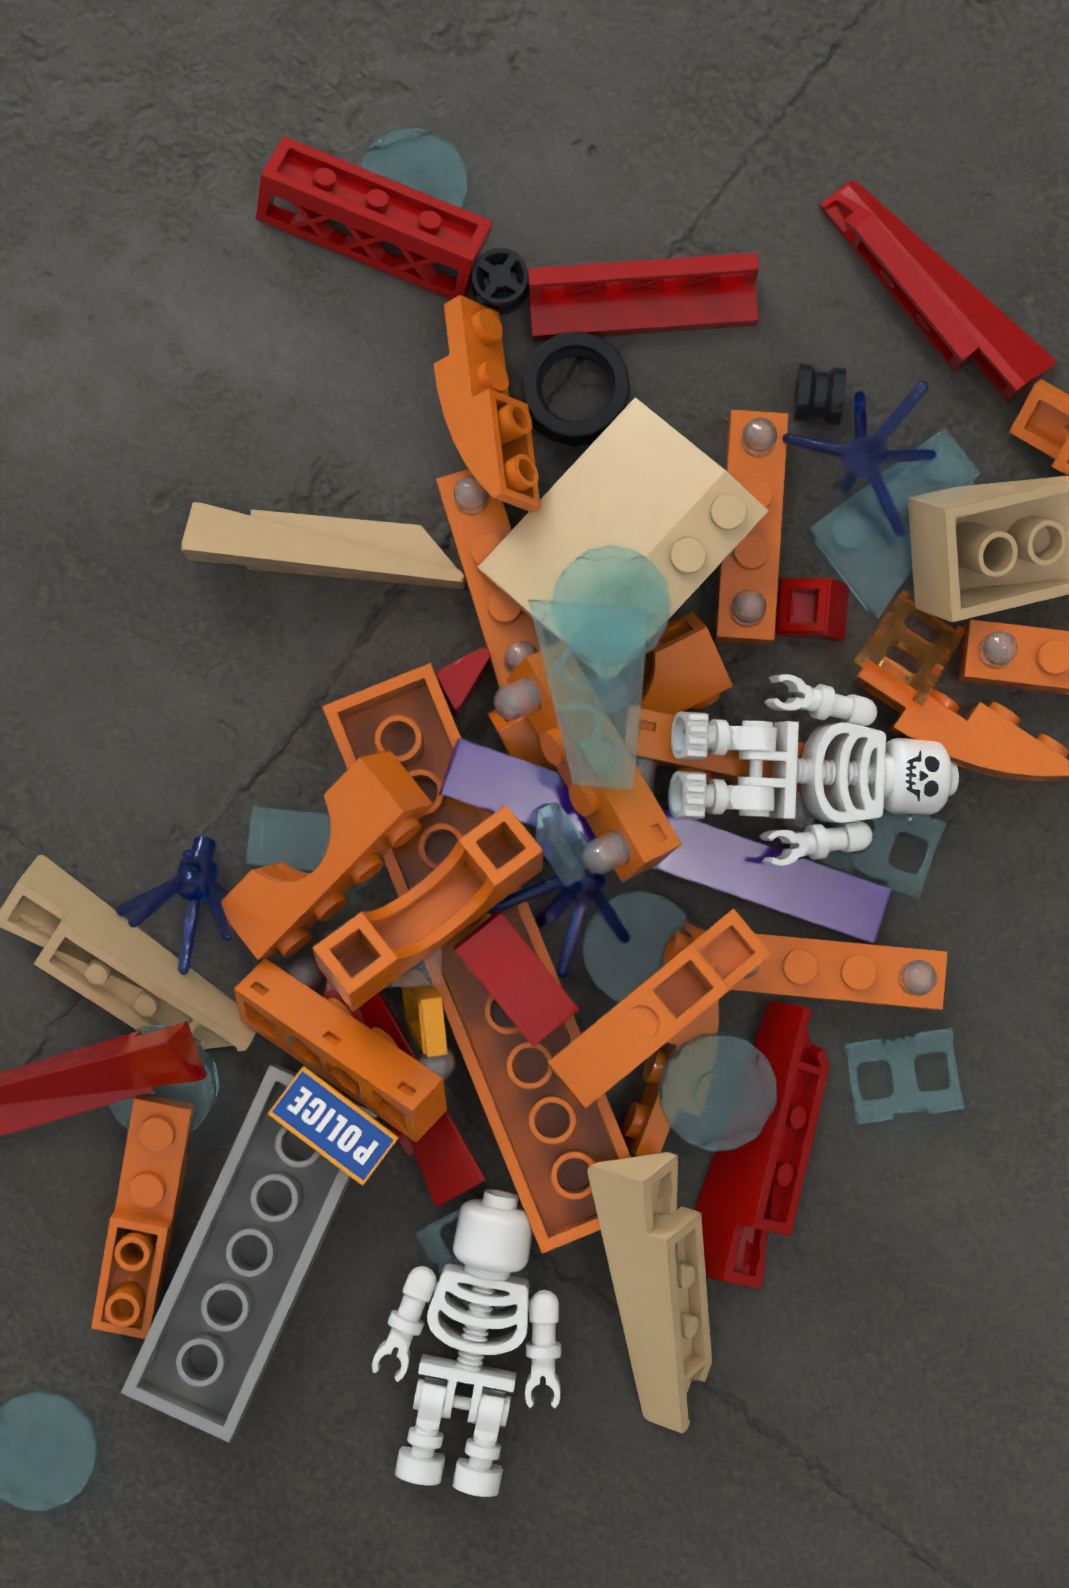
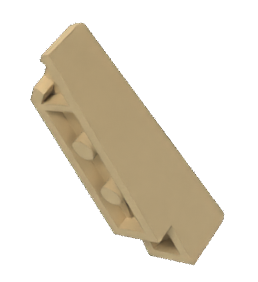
[587,1152,712,1434]

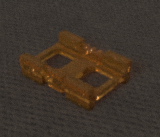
[853,589,966,706]

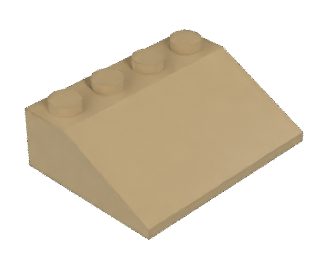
[478,397,769,686]

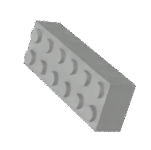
[121,1064,379,1443]

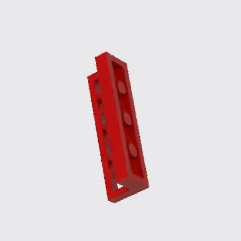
[256,136,493,300]
[528,253,759,341]

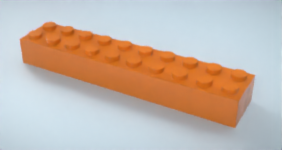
[322,663,631,1254]

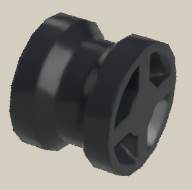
[472,248,529,315]
[793,364,846,425]

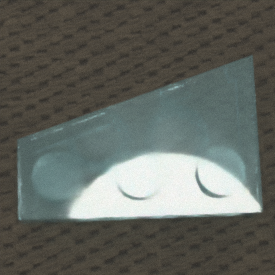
[807,428,980,622]
[528,599,649,791]

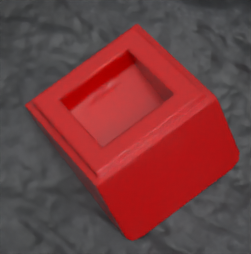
[776,578,849,641]
[436,647,491,717]

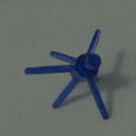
[782,380,936,537]
[116,836,233,975]
[487,843,631,978]

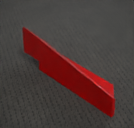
[819,180,1056,403]
[323,979,487,1207]
[694,1001,830,1289]
[0,1021,207,1136]

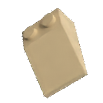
[907,476,1069,622]

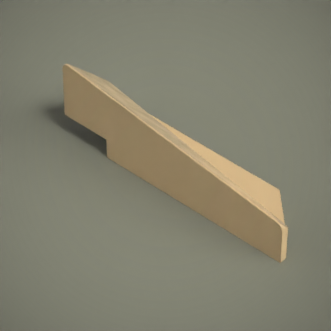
[181,502,465,589]
[0,855,256,1055]

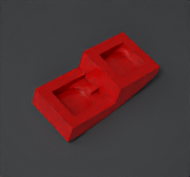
[453,910,579,1047]

